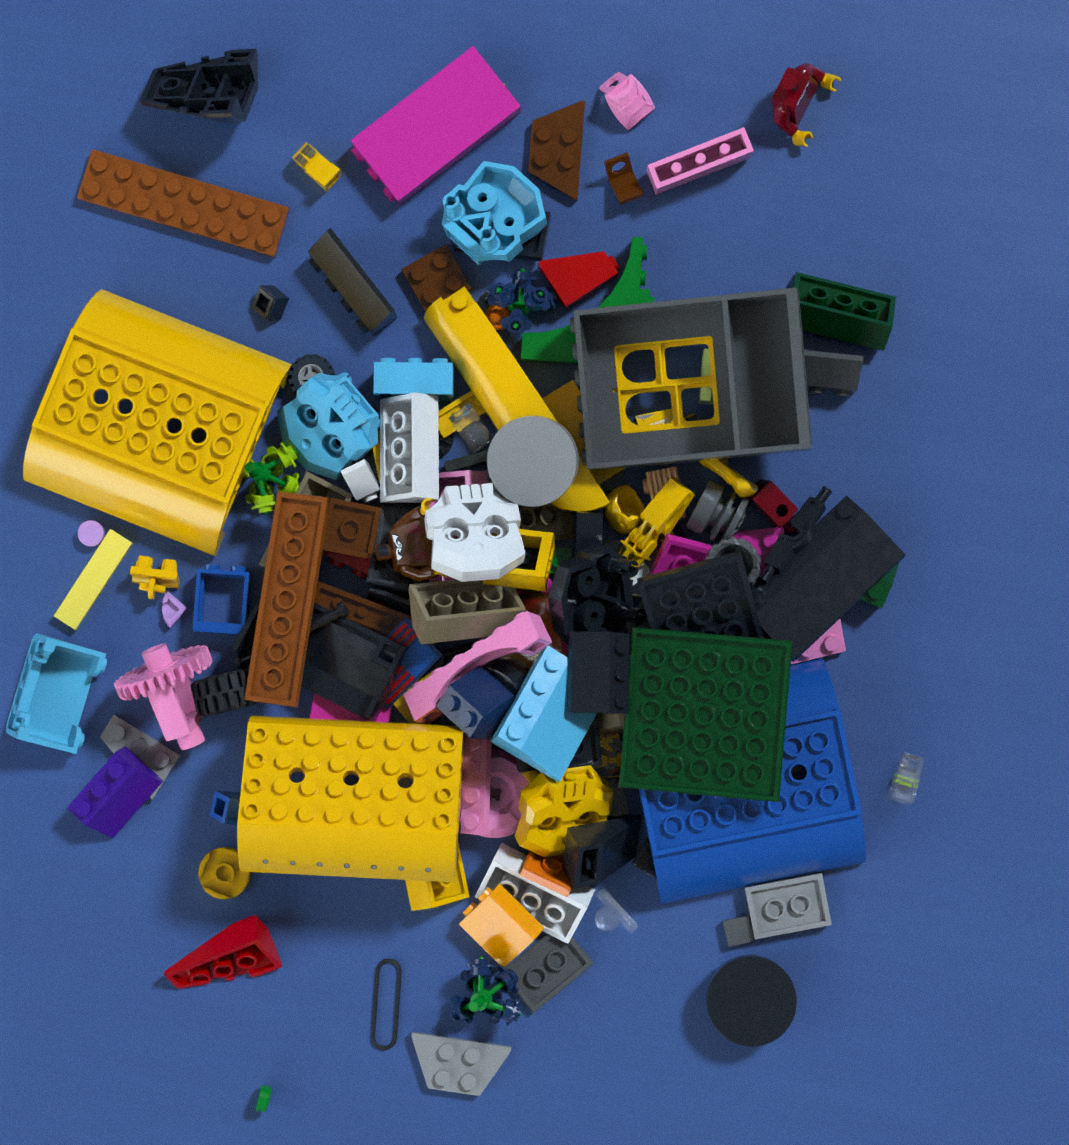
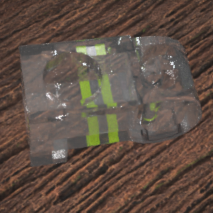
[887,752,923,805]

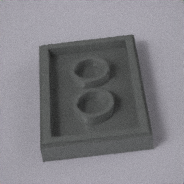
[505,934,594,1013]

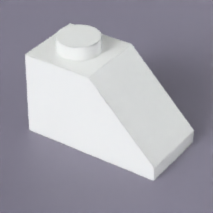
[341,460,380,504]

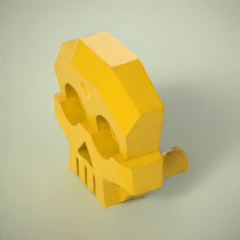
[515,765,614,857]

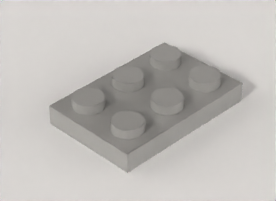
[744,873,832,939]

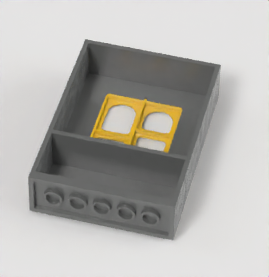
[570,287,813,471]

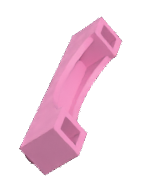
[403,611,552,724]

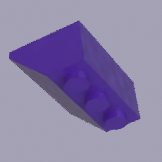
[67,746,163,838]

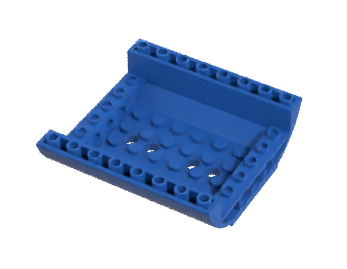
[624,658,866,904]

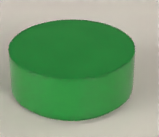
[255,1085,272,1112]

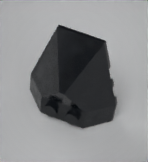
[140,49,258,123]

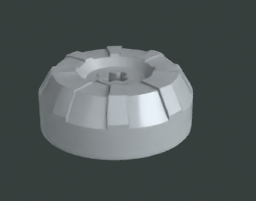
[487,415,579,507]

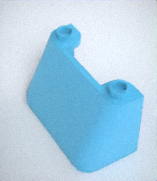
[6,633,107,754]

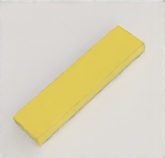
[54,529,133,630]

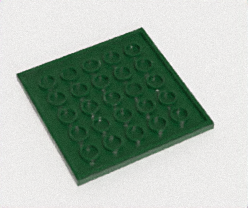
[619,627,793,802]

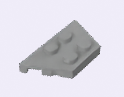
[411,1031,512,1096]

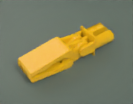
[618,477,695,579]

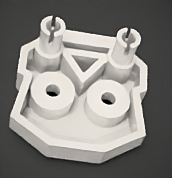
[424,483,525,582]

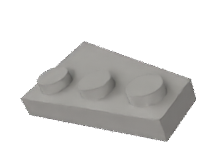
[100,715,181,800]

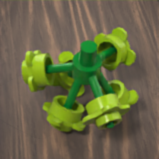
[243,443,300,514]

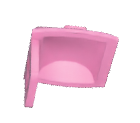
[599,72,655,130]

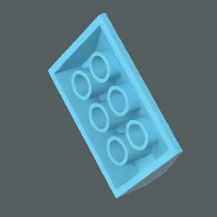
[490,646,596,782]

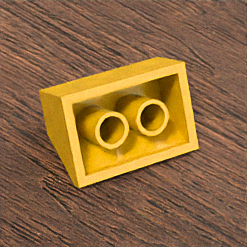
[405,844,470,911]

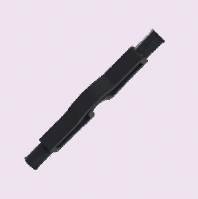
[758,486,832,584]

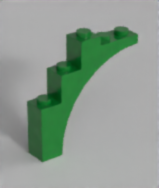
[521,237,655,366]

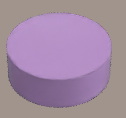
[78,520,105,547]

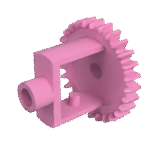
[114,643,212,750]

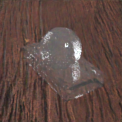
[449,403,493,454]
[594,887,638,934]

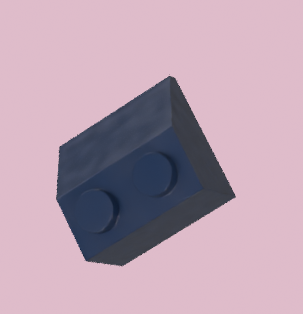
[436,665,516,740]

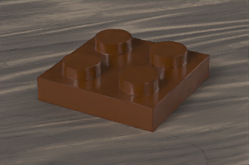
[401,244,472,313]
[323,498,382,559]

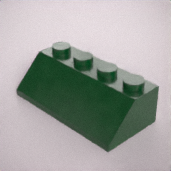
[792,272,896,351]

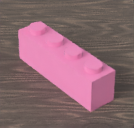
[646,127,754,195]

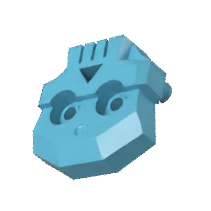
[442,161,548,265]
[277,372,380,480]

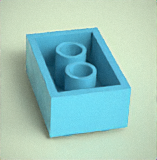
[374,358,454,401]

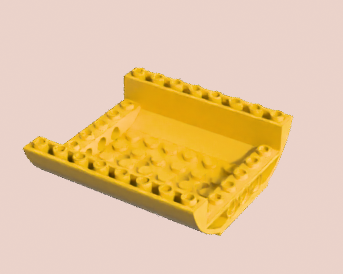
[23,289,292,556]

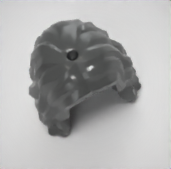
[705,536,761,588]

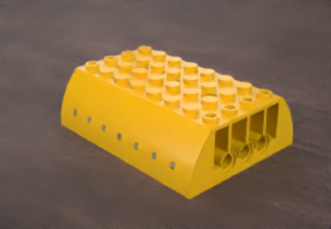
[237,715,464,882]

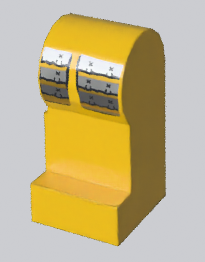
[292,142,342,192]

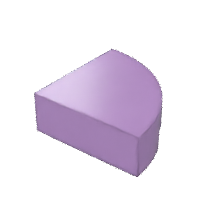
[162,591,188,628]

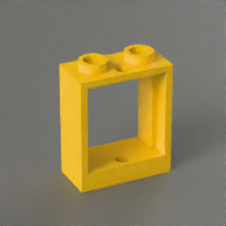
[483,529,555,591]

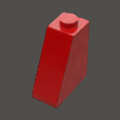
[538,251,619,310]

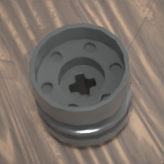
[685,479,749,542]

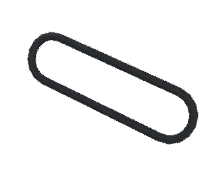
[371,958,402,1050]

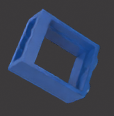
[192,564,252,635]

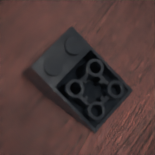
[562,814,642,888]

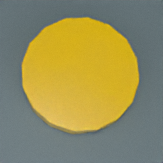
[198,847,251,899]

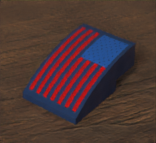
[384,617,443,710]

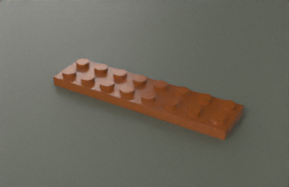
[77,149,290,258]
[244,491,330,708]

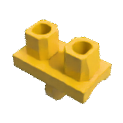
[130,555,180,600]

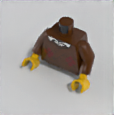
[375,498,449,581]

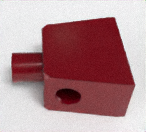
[746,479,798,534]

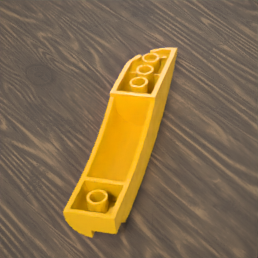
[424,286,610,512]

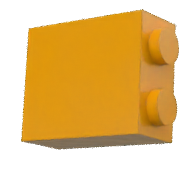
[459,883,544,967]

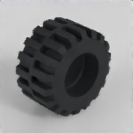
[190,668,259,717]

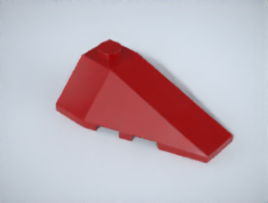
[164,914,282,989]

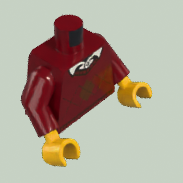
[772,63,841,147]

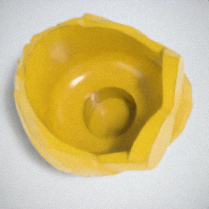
[603,485,645,535]

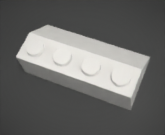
[380,392,439,503]
[475,843,595,944]

